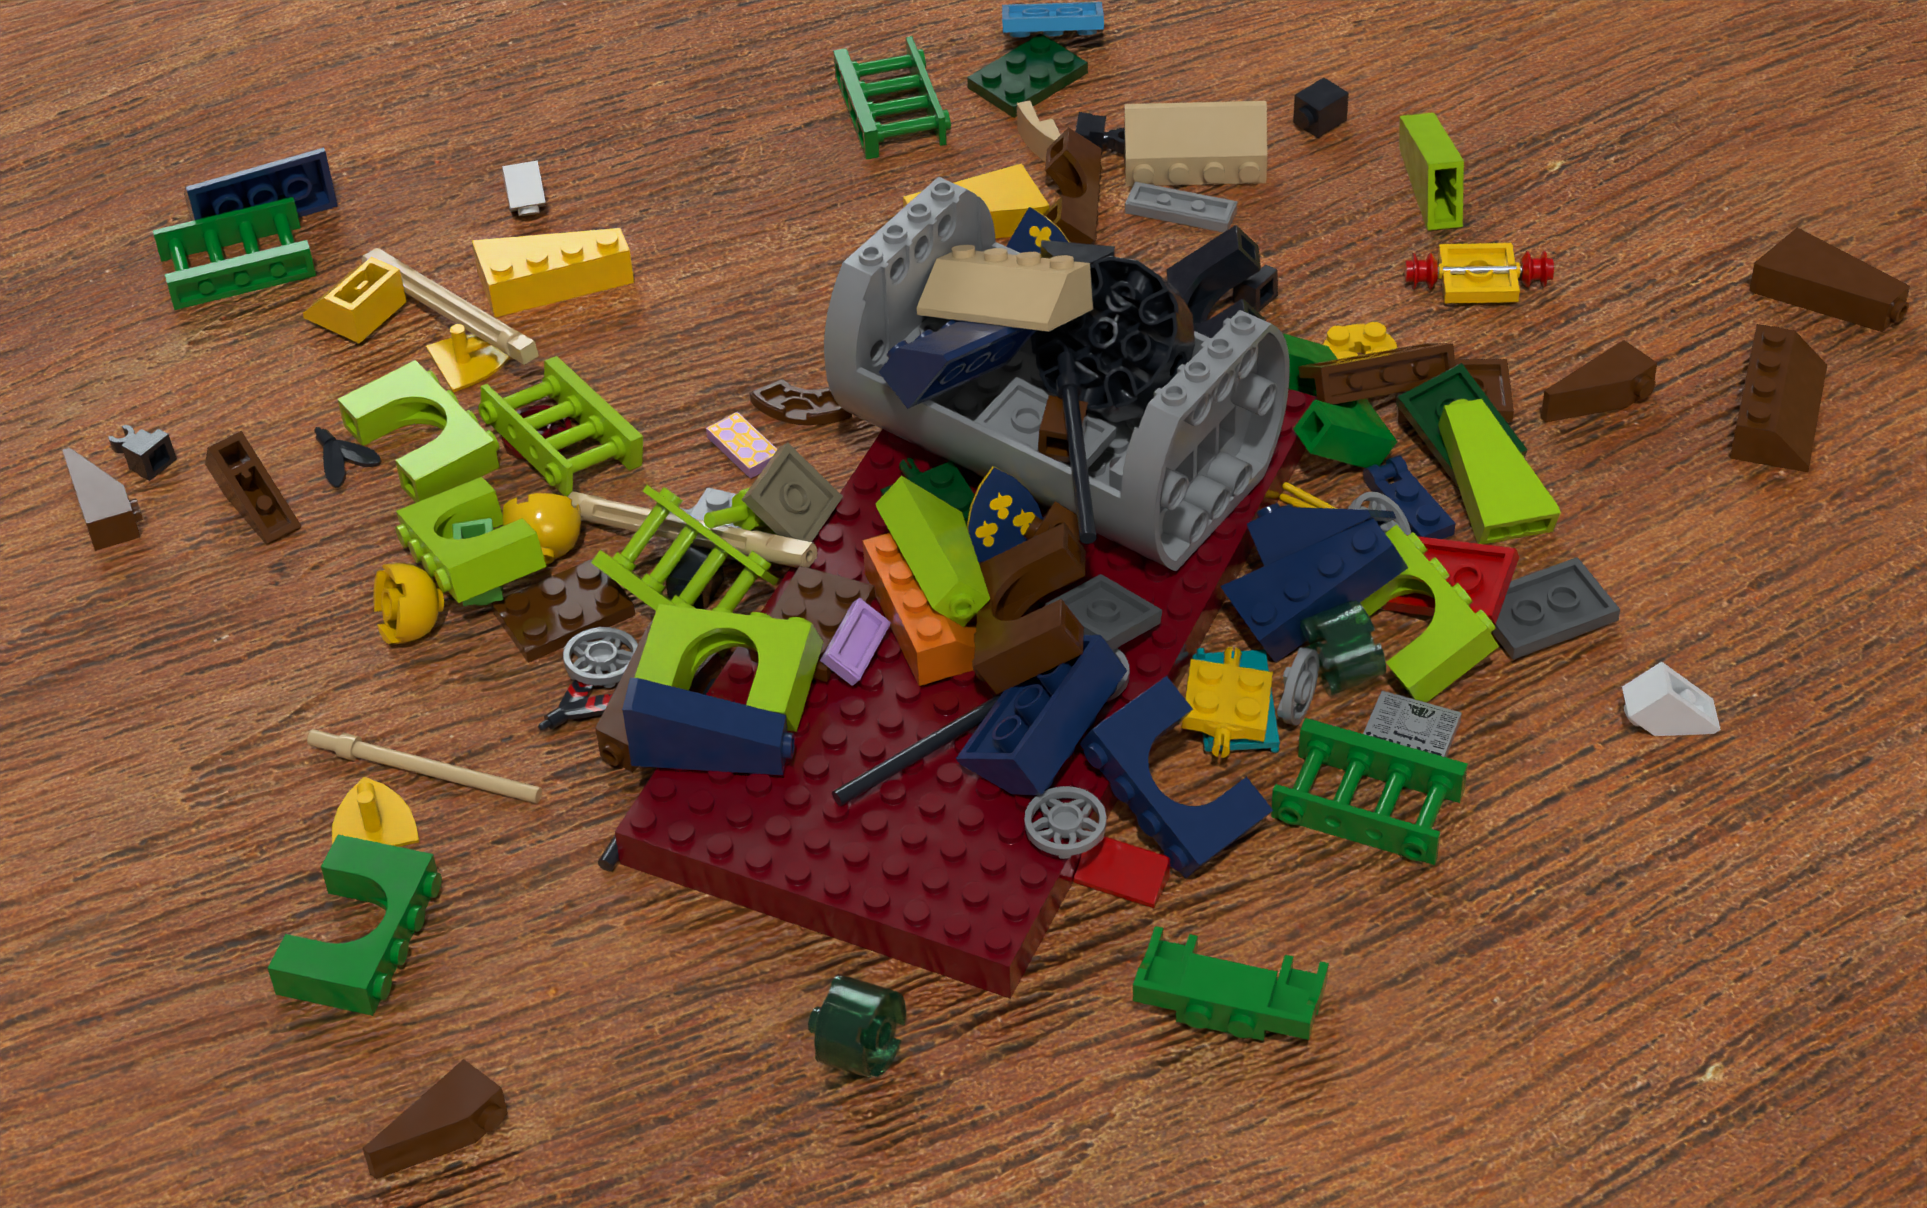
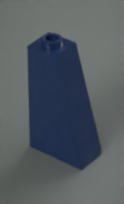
[622,678,795,775]

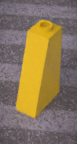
[903,163,1049,239]

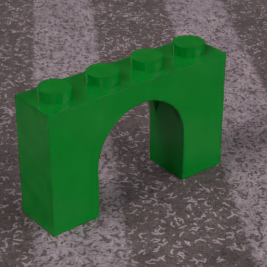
[1283,333,1398,468]
[268,834,442,1016]

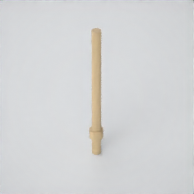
[307,729,542,804]

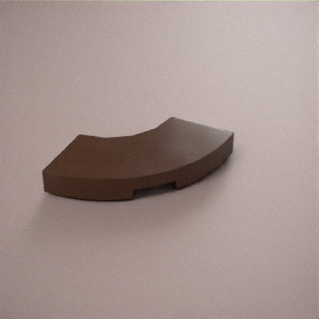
[749,379,852,425]

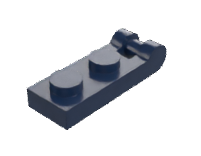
[1363,455,1456,539]

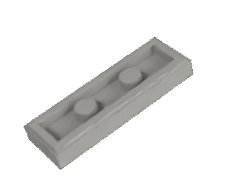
[1125,182,1237,232]

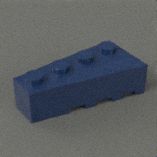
[1220,518,1408,663]

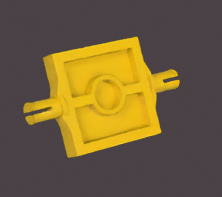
[1181,647,1273,758]

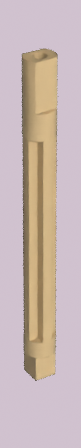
[362,248,539,365]
[568,491,817,568]

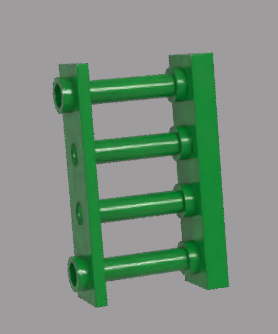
[833,36,951,160]
[152,197,316,310]
[1271,718,1468,865]

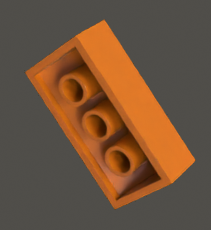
[862,533,977,686]

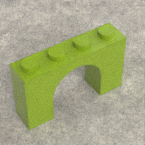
[338,360,500,503]
[395,477,547,603]
[1343,524,1499,703]
[634,603,823,732]

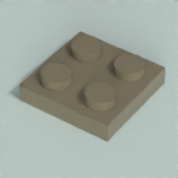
[742,442,843,542]

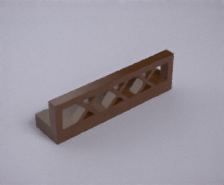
[1298,343,1456,404]

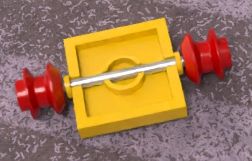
[1404,243,1554,304]

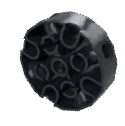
[1031,256,1195,423]

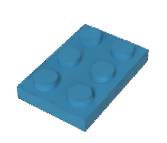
[1002,2,1104,37]

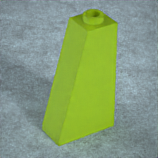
[1399,113,1464,230]
[1438,399,1561,544]
[876,476,990,627]

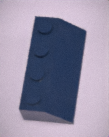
[184,147,338,221]
[879,319,1036,409]
[956,635,1127,795]

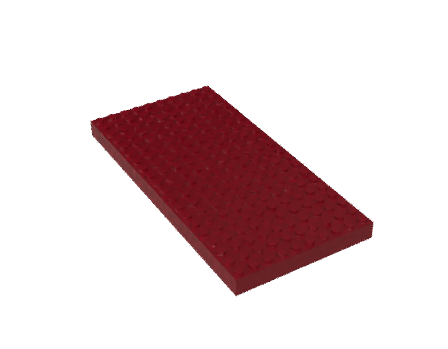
[615,389,1317,999]

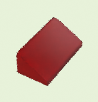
[1074,836,1170,908]

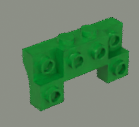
[1133,926,1329,1041]

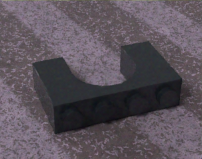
[1166,225,1266,338]

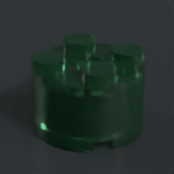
[1300,600,1386,696]
[808,974,906,1078]

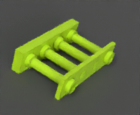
[479,356,643,497]
[591,485,779,658]

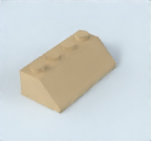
[1124,101,1268,186]
[916,245,1093,332]

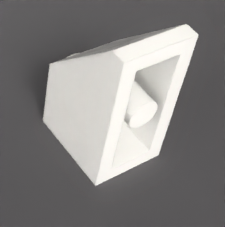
[502,160,546,216]
[1622,662,1721,736]

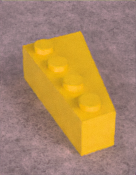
[472,228,634,318]

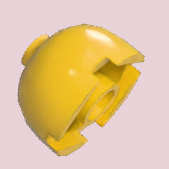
[503,493,581,564]
[373,563,444,644]

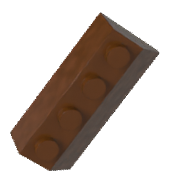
[1730,324,1827,472]

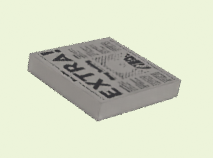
[1363,690,1462,757]

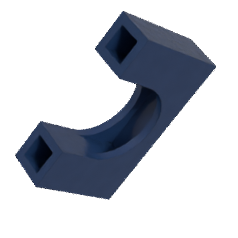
[1079,676,1273,879]

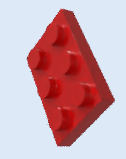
[1382,535,1519,625]

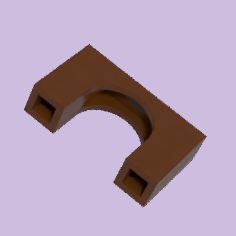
[972,523,1086,694]

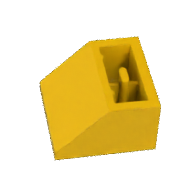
[303,257,406,344]

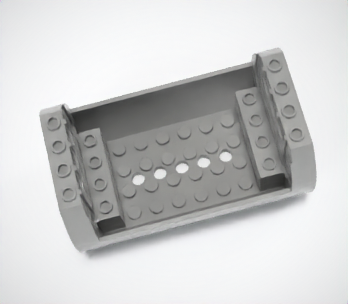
[824,177,1289,571]

